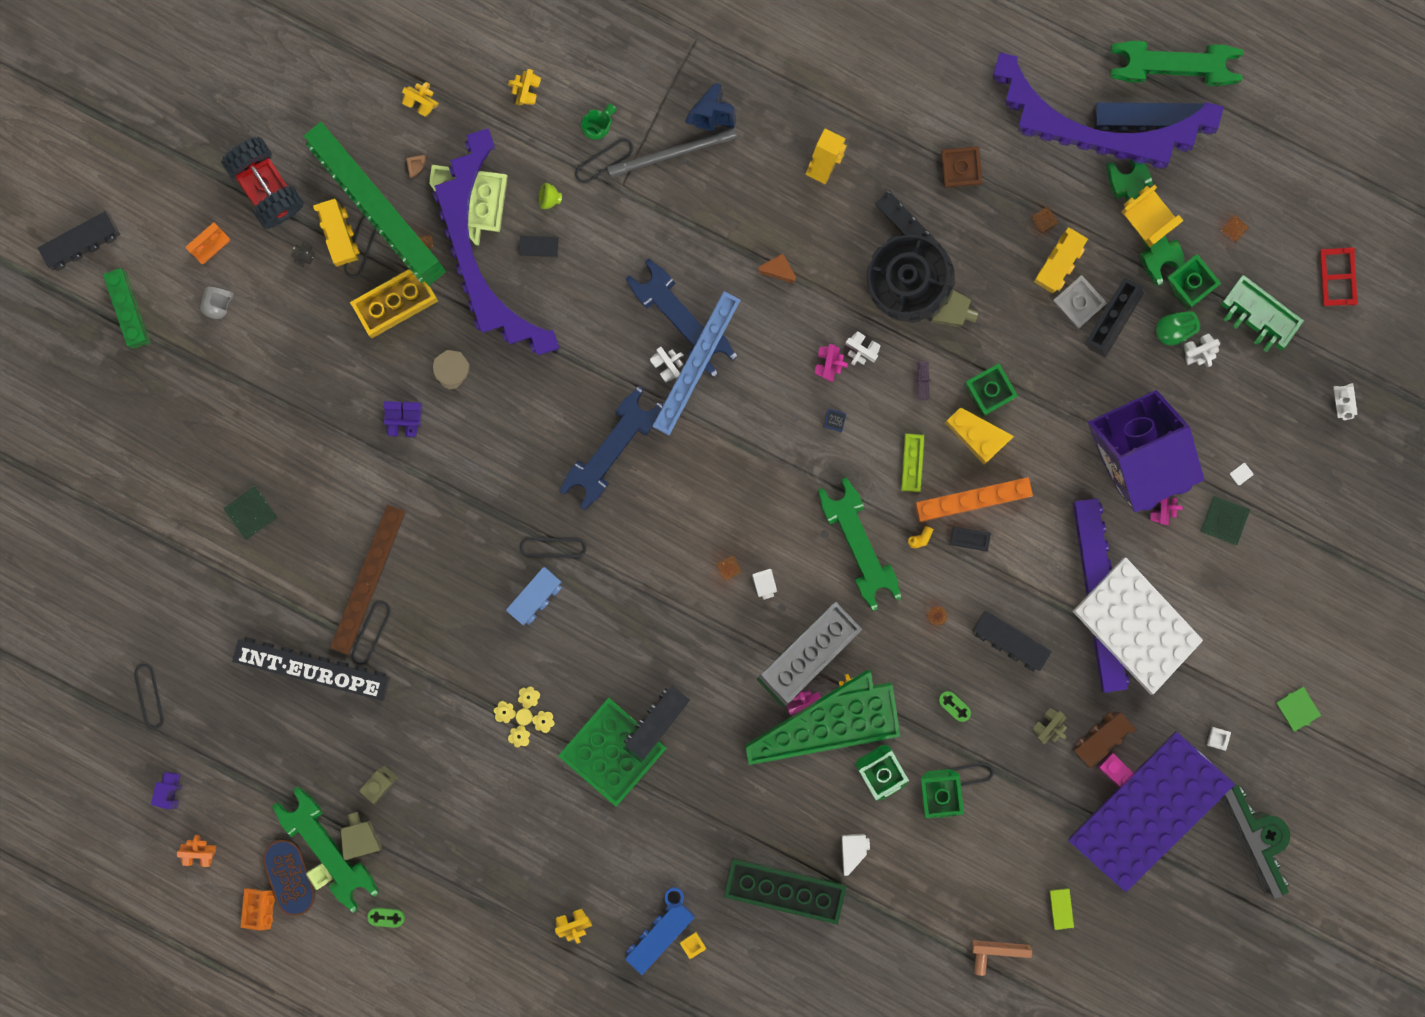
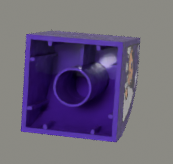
[1088,390,1205,513]

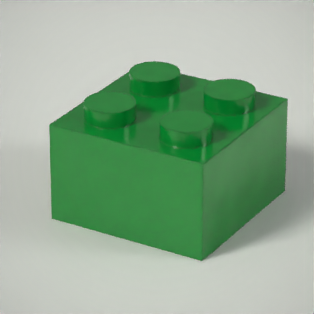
[963,363,1018,417]

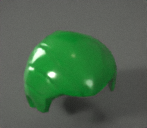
[580,103,617,140]

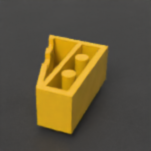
[805,129,847,185]

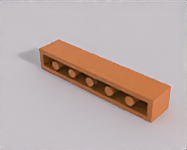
[914,477,1033,522]

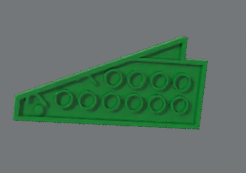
[745,669,901,765]

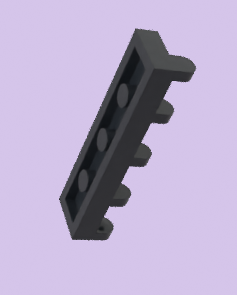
[875,190,941,245]

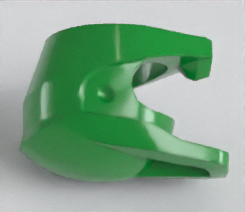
[1155,311,1200,346]

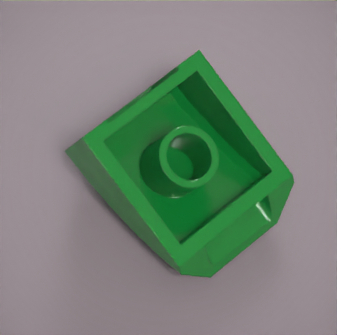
[855,745,909,801]
[921,769,964,819]

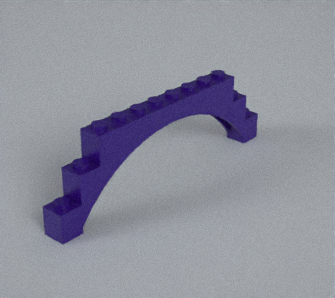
[993,52,1224,169]
[433,128,560,356]

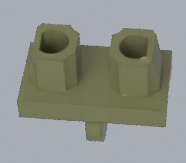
[1032,708,1067,745]

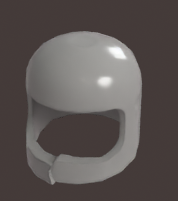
[200,287,234,319]

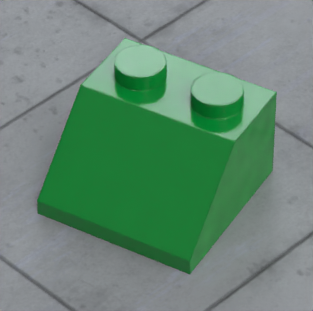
[1167,254,1222,311]

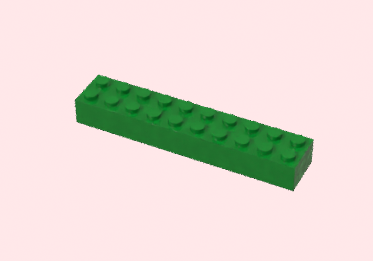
[304,122,446,286]

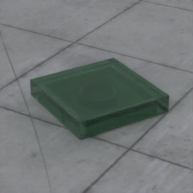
[223,486,278,540]
[1200,496,1250,545]

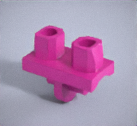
[815,344,848,382]
[1150,497,1183,525]
[786,690,821,716]

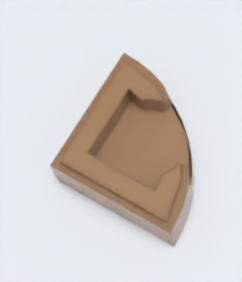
[406,155,426,178]

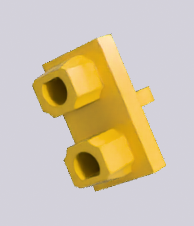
[508,69,541,106]
[402,82,439,116]
[555,909,592,944]

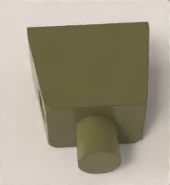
[931,290,979,327]
[359,765,399,806]
[341,812,382,860]

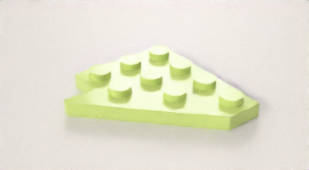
[429,165,508,246]

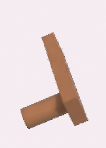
[971,940,1032,976]

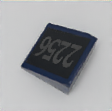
[823,408,846,432]

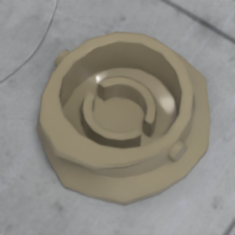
[433,350,470,390]

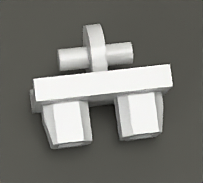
[845,331,880,365]
[1184,334,1220,367]
[650,347,684,383]
[1333,383,1358,420]

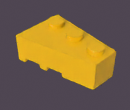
[313,199,360,266]
[1034,227,1088,294]
[945,408,1014,464]

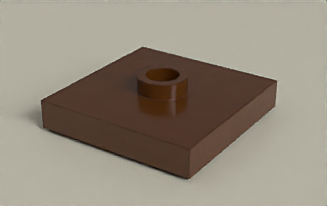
[941,146,983,188]

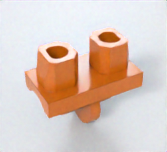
[177,835,216,867]

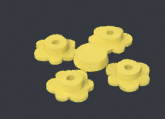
[494,686,555,748]

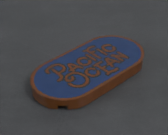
[263,839,315,916]

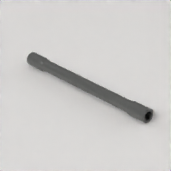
[607,128,737,178]

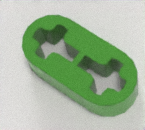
[938,691,971,722]
[367,907,405,928]

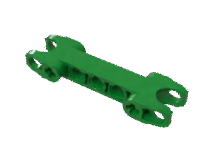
[1109,41,1243,87]
[1106,159,1185,286]
[818,477,902,611]
[272,786,380,913]

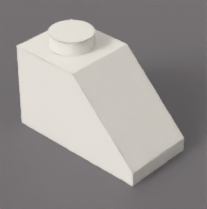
[752,569,777,600]
[841,834,870,876]

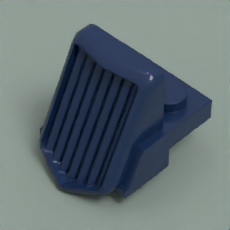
[685,83,736,131]

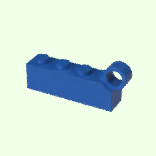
[625,887,695,975]

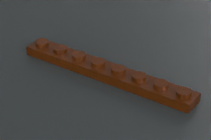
[330,505,406,655]

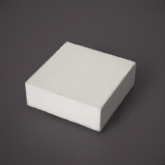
[1206,727,1231,751]

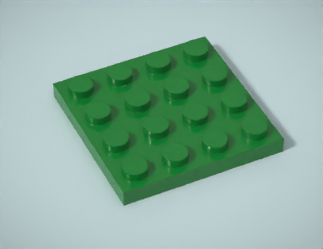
[558,698,667,807]

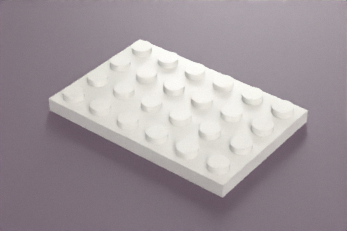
[1073,557,1203,695]

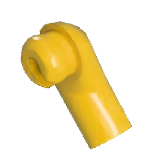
[908,526,934,548]

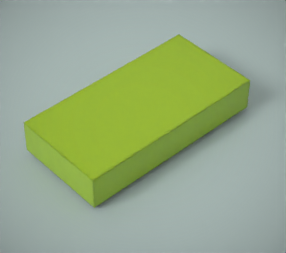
[1049,888,1074,930]

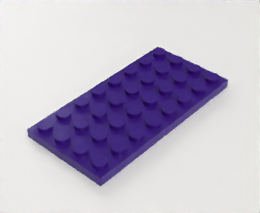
[1068,731,1235,892]

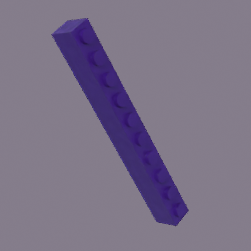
[1072,498,1130,693]

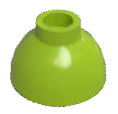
[538,183,562,209]

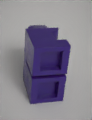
[384,401,423,437]
[150,772,183,809]

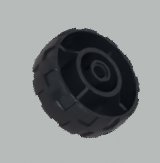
[866,233,955,323]

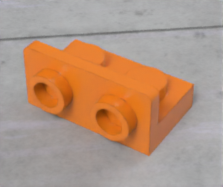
[185,222,231,265]
[240,888,275,931]

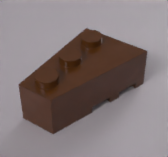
[1072,711,1137,768]

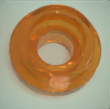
[928,606,947,626]

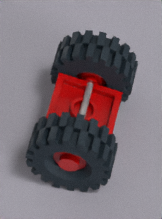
[221,137,304,229]

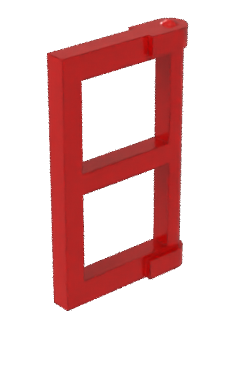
[1320,247,1358,306]

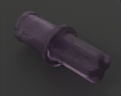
[916,362,931,400]

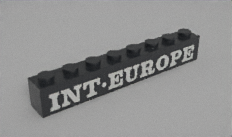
[232,637,390,701]

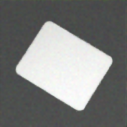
[1230,463,1253,485]

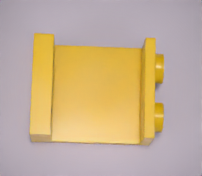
[1121,185,1183,247]

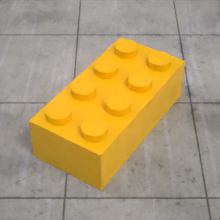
[350,269,438,338]

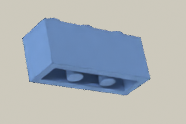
[506,567,562,626]

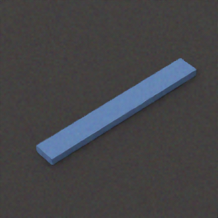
[652,291,741,436]

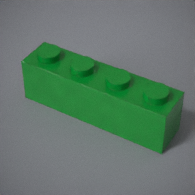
[103,268,151,349]

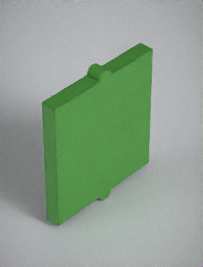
[1276,687,1321,732]

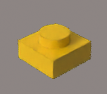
[680,932,706,959]

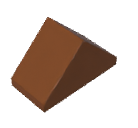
[758,254,796,284]

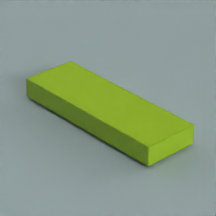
[901,434,924,492]

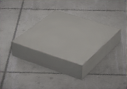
[1053,275,1107,329]

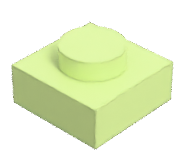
[305,863,333,890]

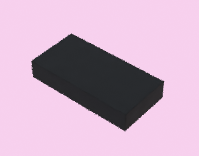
[519,236,559,257]
[949,526,991,552]

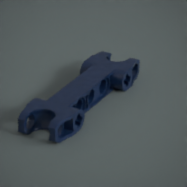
[626,259,737,378]
[559,386,664,511]

